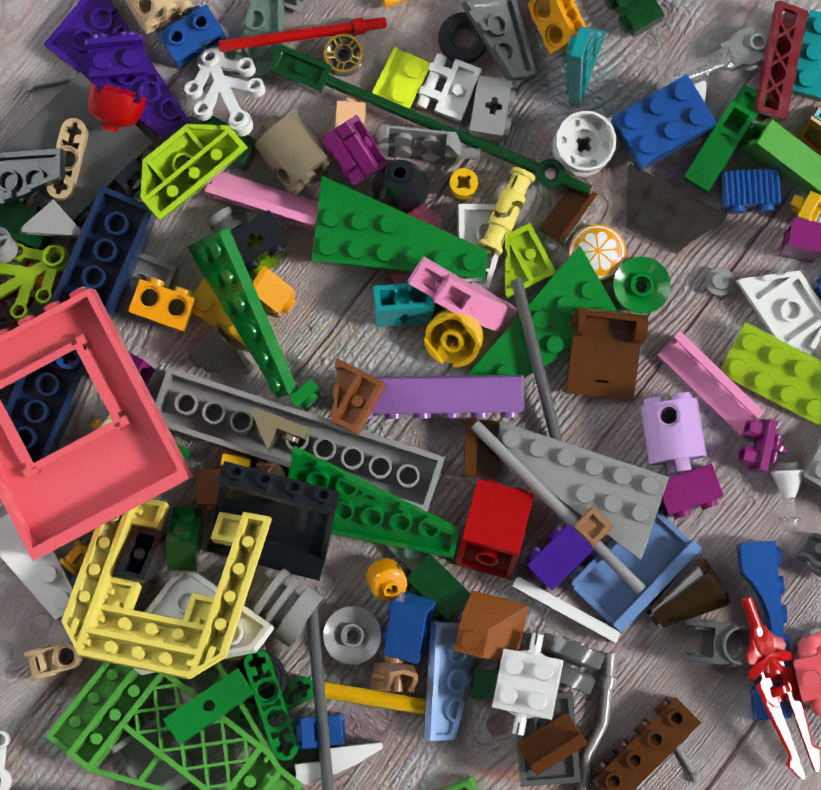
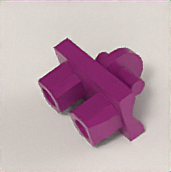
[737,419,788,472]

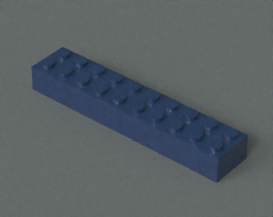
[5,185,157,469]

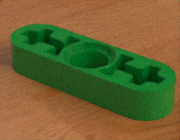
[235,676,314,727]

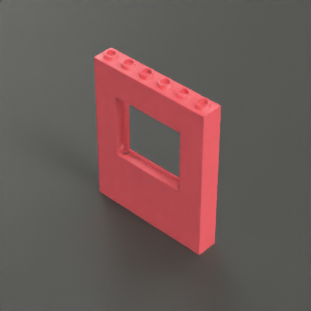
[0,286,194,561]

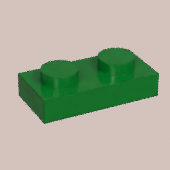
[289,379,321,412]

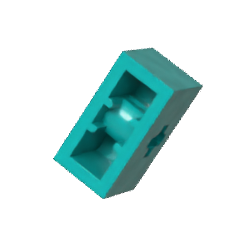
[372,283,434,328]

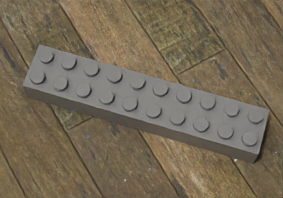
[155,367,445,512]

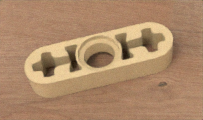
[46,118,89,202]

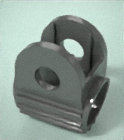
[682,619,750,668]

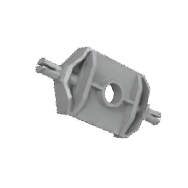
[372,124,480,170]

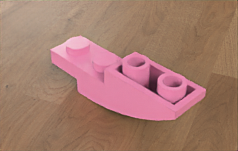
[408,256,518,333]

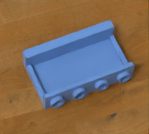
[568,510,702,633]

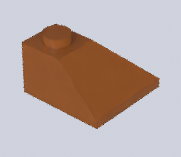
[454,591,530,661]

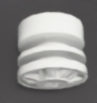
[552,111,616,178]

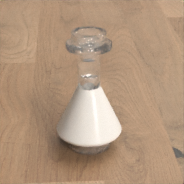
[770,462,805,527]

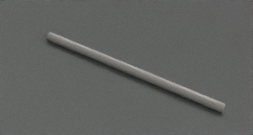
[470,420,646,594]

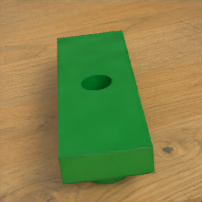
[163,668,255,745]

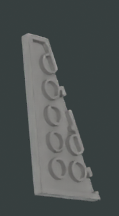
[497,422,669,561]

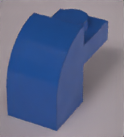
[294,714,347,749]

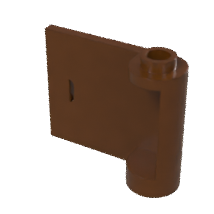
[565,307,648,401]

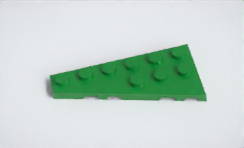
[312,176,488,281]

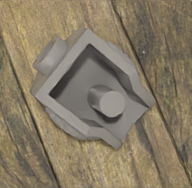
[719,25,777,71]

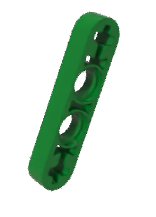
[244,648,298,761]

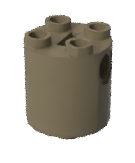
[253,112,336,198]

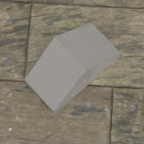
[20,199,81,238]

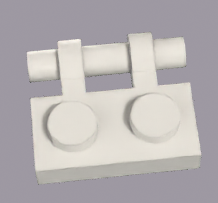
[416,53,482,123]

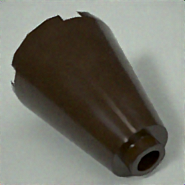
[647,554,732,628]

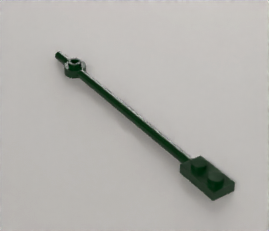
[268,44,592,196]

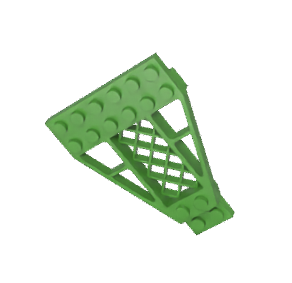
[45,596,305,790]

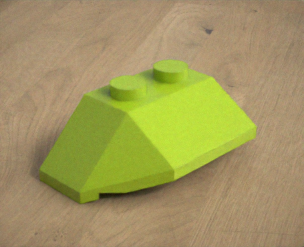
[140,124,248,221]

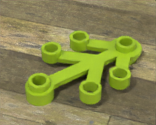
[0,243,70,322]

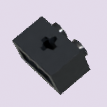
[231,210,288,273]

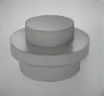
[705,267,735,296]

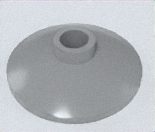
[323,606,382,665]

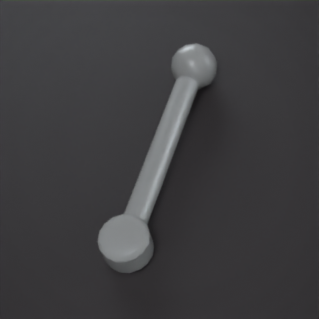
[23,72,78,92]
[675,746,701,783]

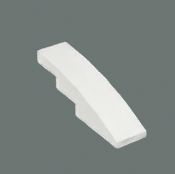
[293,742,383,785]

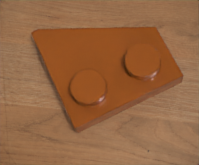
[331,358,387,436]

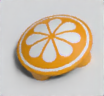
[569,224,626,281]

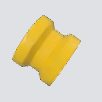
[449,168,478,201]

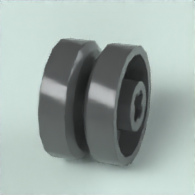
[541,632,605,695]

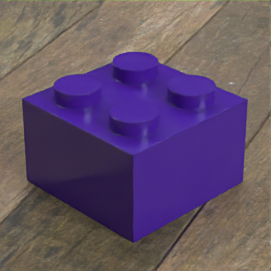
[524,524,594,593]

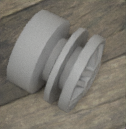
[252,569,325,648]

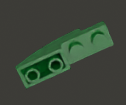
[683,84,768,194]

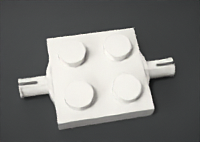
[492,633,563,736]

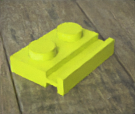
[372,47,430,109]

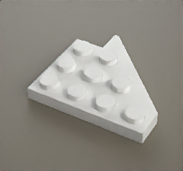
[134,571,275,675]

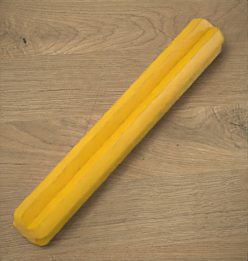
[324,682,426,715]

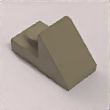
[252,407,310,453]

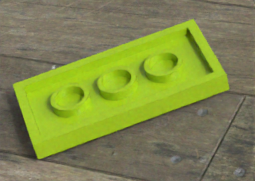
[719,321,821,426]

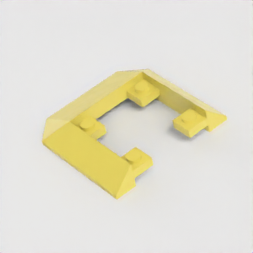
[61,499,272,680]

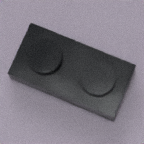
[114,158,142,197]

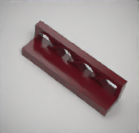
[753,0,808,122]

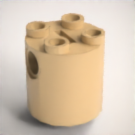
[124,0,194,34]

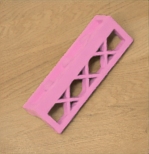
[205,172,319,232]
[656,331,764,436]

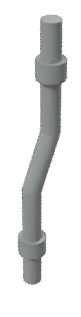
[577,652,617,790]

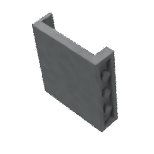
[0,72,156,226]

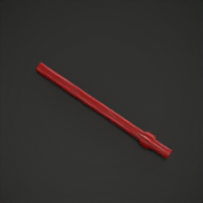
[218,17,387,52]

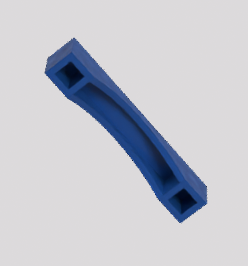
[736,541,792,720]

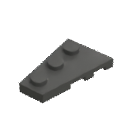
[461,0,537,81]

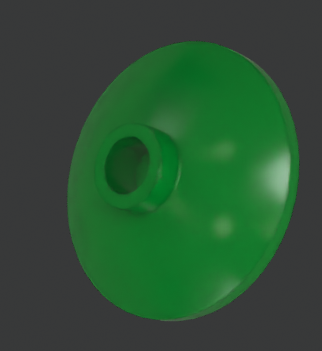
[613,257,671,314]

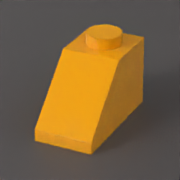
[252,266,297,318]

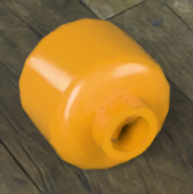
[366,558,407,602]

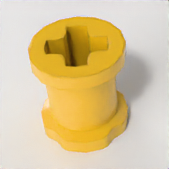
[58,539,88,577]

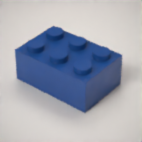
[610,74,717,172]

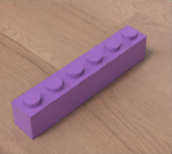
[368,375,525,419]

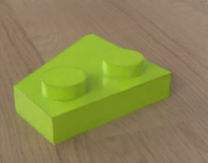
[504,223,556,299]

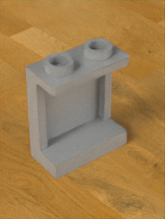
[111,714,200,790]

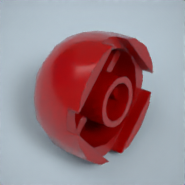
[87,83,147,132]

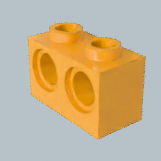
[527,0,586,55]
[128,276,196,333]

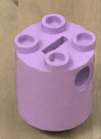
[640,392,707,474]

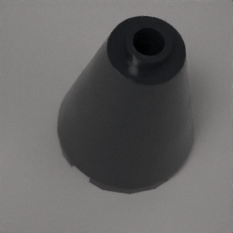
[372,160,429,215]

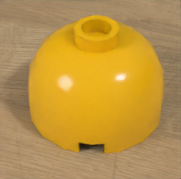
[424,309,483,367]

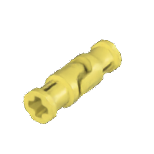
[478,167,535,255]

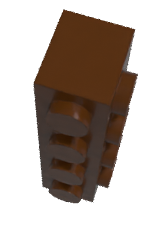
[590,697,701,790]

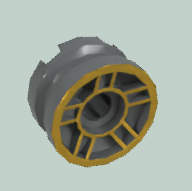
[324,33,363,77]

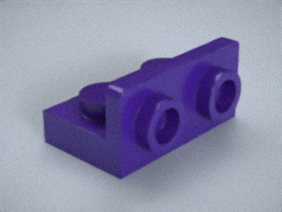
[85,31,148,80]

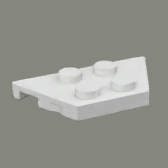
[736,270,821,354]

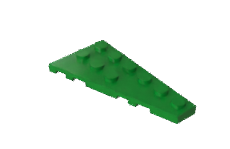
[187,228,298,398]
[464,246,617,378]
[288,446,460,558]

